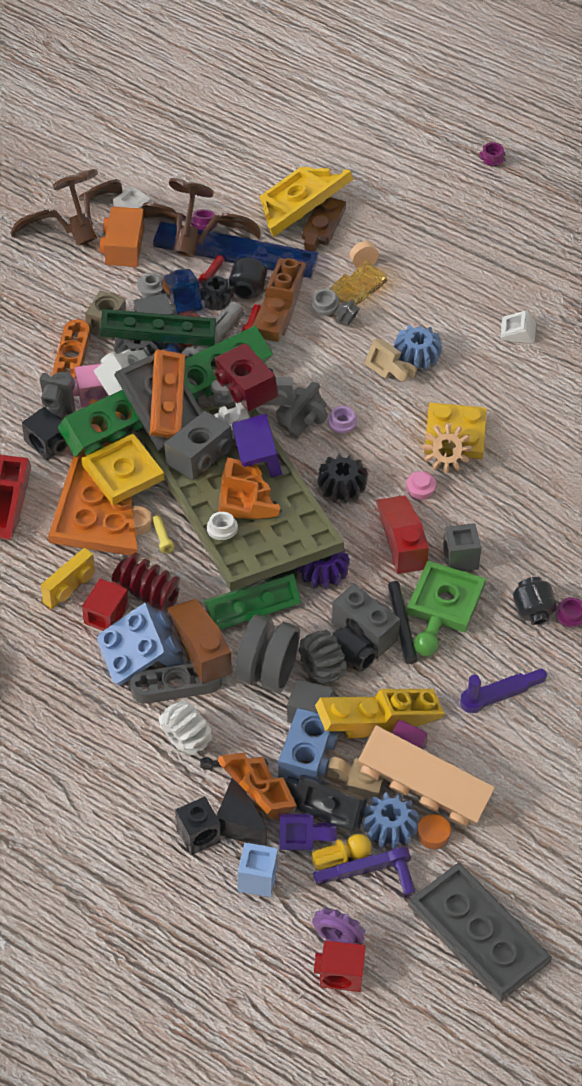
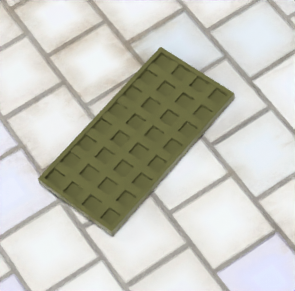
[139,404,345,591]

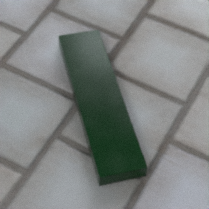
[100,309,216,346]

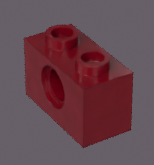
[215,343,279,412]

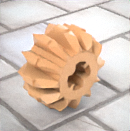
[422,422,473,473]

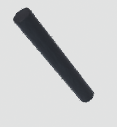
[388,581,418,664]

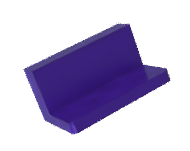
[232,414,283,478]

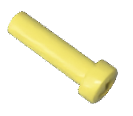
[152,515,175,554]

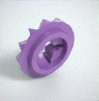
[312,908,366,945]

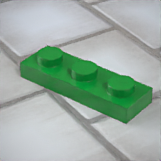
[203,572,301,630]

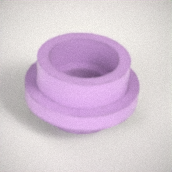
[328,406,357,433]

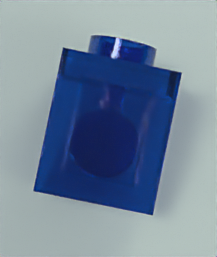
[164,269,203,316]

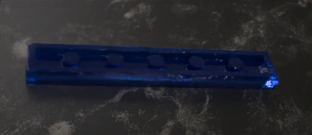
[153,222,318,278]

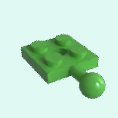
[407,560,486,656]

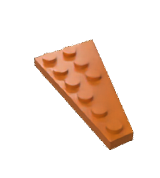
[48,399,138,556]

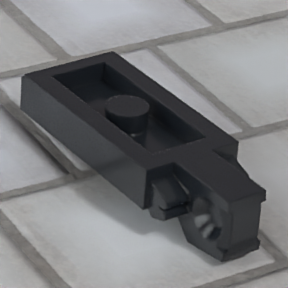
[284,775,368,831]

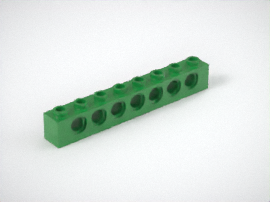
[57,325,273,458]

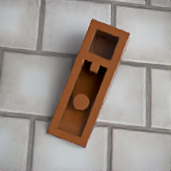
[167,598,232,684]

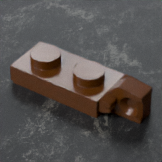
[302,197,346,257]

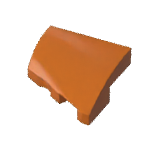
[218,457,280,519]
[217,752,297,820]

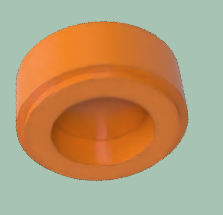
[417,814,451,849]

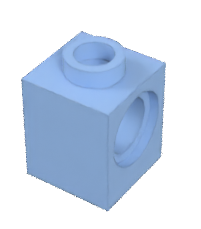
[238,842,278,897]

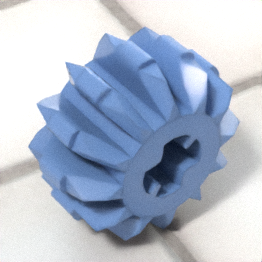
[394,324,442,371]
[362,792,419,849]

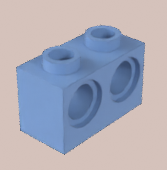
[278,708,339,779]

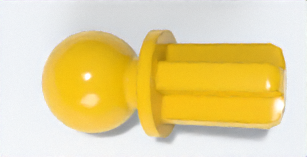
[312,834,372,870]

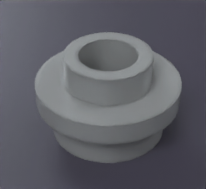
[137,273,164,297]

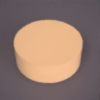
[350,241,379,269]
[132,506,152,535]

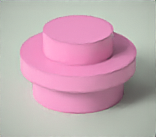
[406,471,436,500]

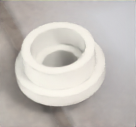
[207,512,238,540]

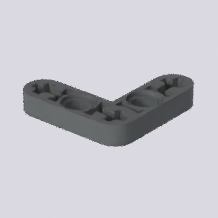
[130,656,222,704]

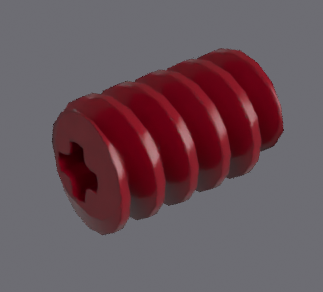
[111,552,180,613]

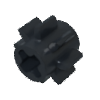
[199,276,234,311]

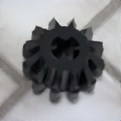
[317,453,368,504]

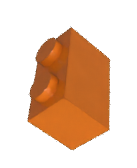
[100,206,145,267]

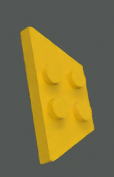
[259,167,354,237]

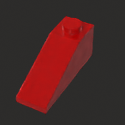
[376,495,429,574]

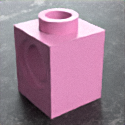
[73,363,109,408]

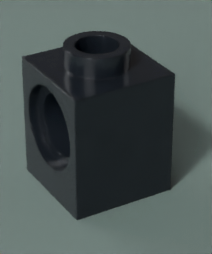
[22,407,68,460]
[175,796,221,855]

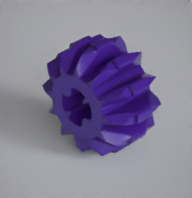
[298,548,350,590]

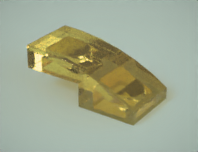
[329,260,388,305]

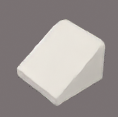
[500,310,536,343]

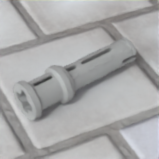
[182,301,245,359]

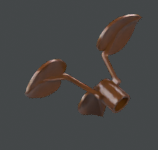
[10,169,122,246]
[141,178,261,258]

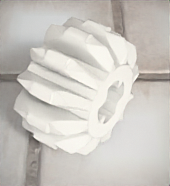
[159,700,212,757]

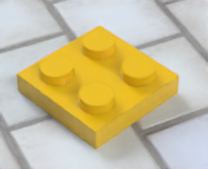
[424,402,487,459]
[82,434,165,505]

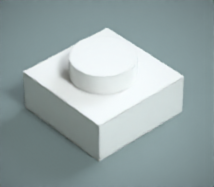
[113,186,151,208]

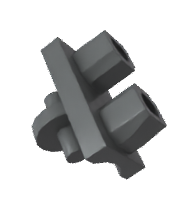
[40,372,76,421]
[276,381,328,438]

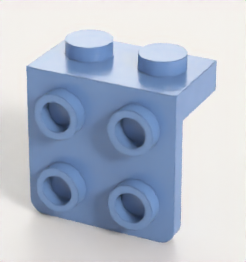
[97,603,185,685]

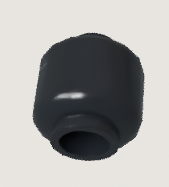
[229,257,267,299]
[513,577,557,625]

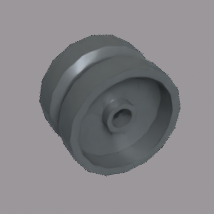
[235,614,300,694]

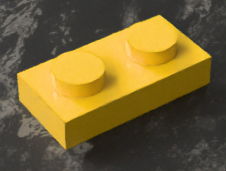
[41,547,95,609]

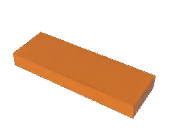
[150,349,186,439]

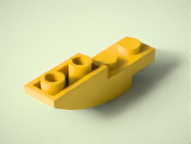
[315,689,445,739]

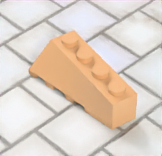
[356,725,495,827]

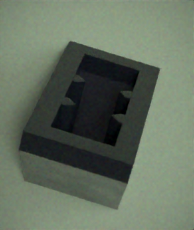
[217,778,267,846]

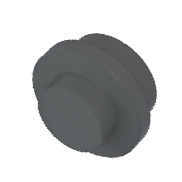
[335,300,360,327]

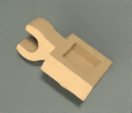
[364,338,417,382]
[326,757,383,798]

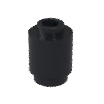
[332,626,377,671]

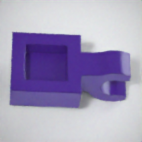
[279,814,337,850]

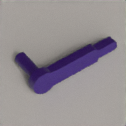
[460,669,547,714]
[313,847,416,897]

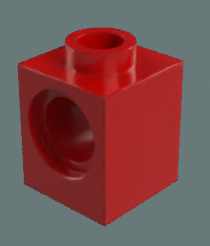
[82,578,129,631]
[314,940,366,992]

